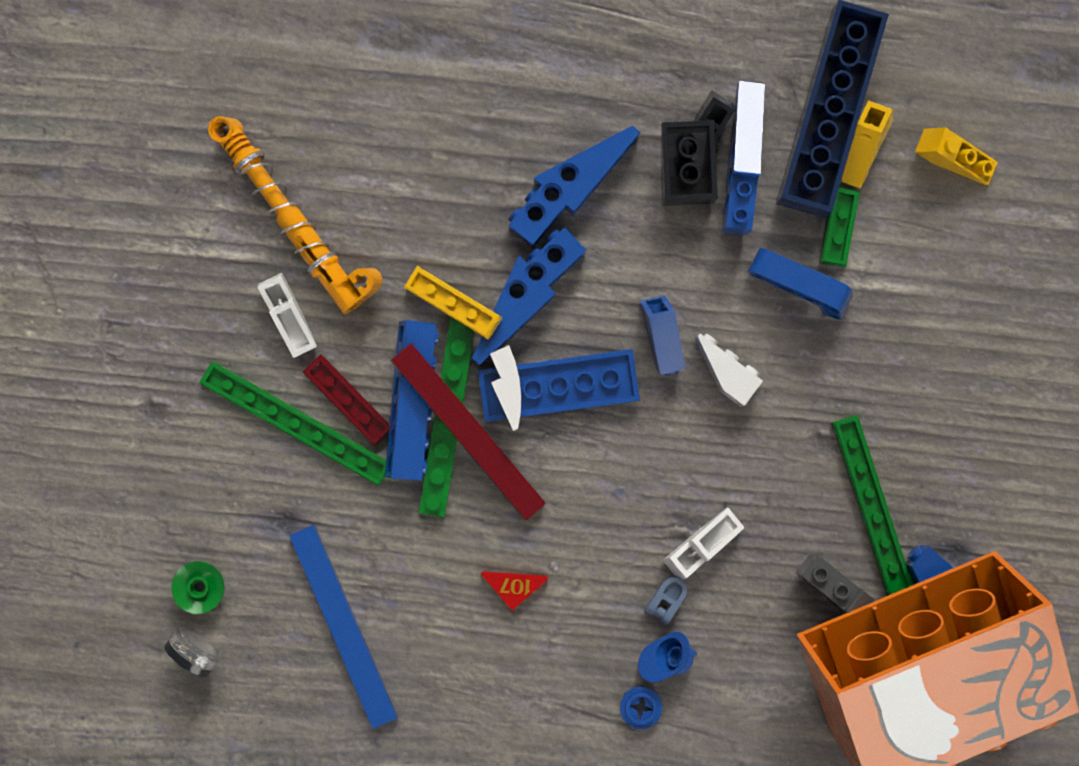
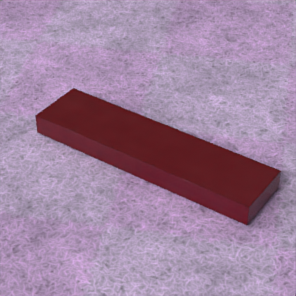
[303,354,389,446]

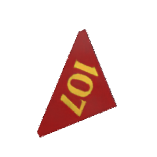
[481,571,549,611]

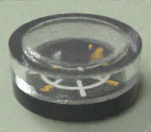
[164,627,221,677]

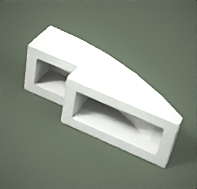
[257,273,317,358]
[490,345,521,431]
[663,508,744,580]

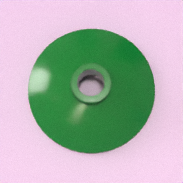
[171,561,225,614]

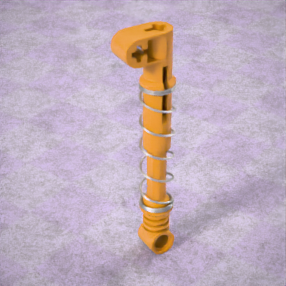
[208,116,383,315]

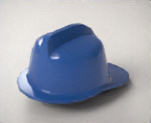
[638,631,697,683]

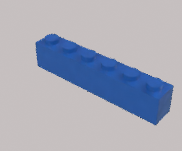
[385,320,439,481]

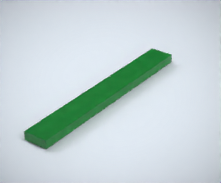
[199,361,386,486]
[831,415,913,596]

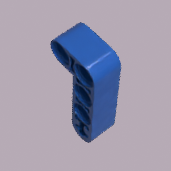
[748,248,853,320]

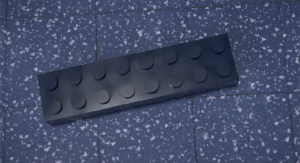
[776,0,889,218]

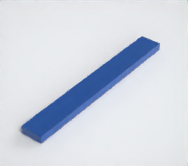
[289,524,398,729]

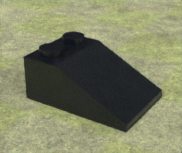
[661,120,718,206]

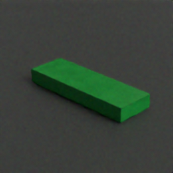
[819,188,860,268]

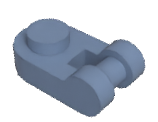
[644,576,687,625]

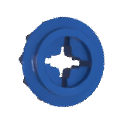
[620,686,662,729]

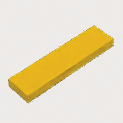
[404,266,502,340]

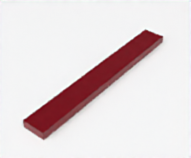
[390,343,546,521]

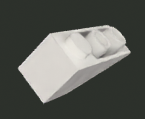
[695,334,763,407]

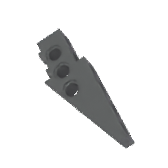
[795,553,875,614]

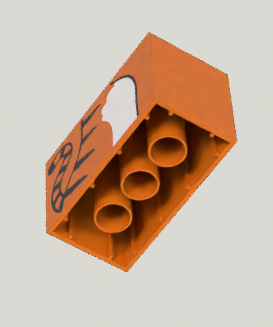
[797,551,1079,766]

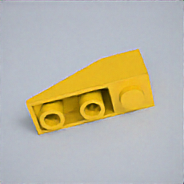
[841,100,893,189]
[915,127,998,185]

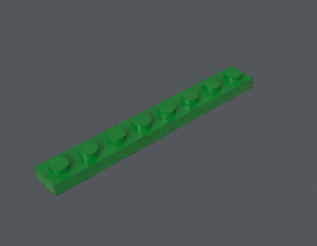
[419,317,475,517]

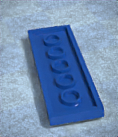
[478,349,640,422]

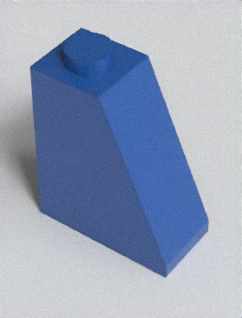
[640,295,686,375]
[906,545,953,585]

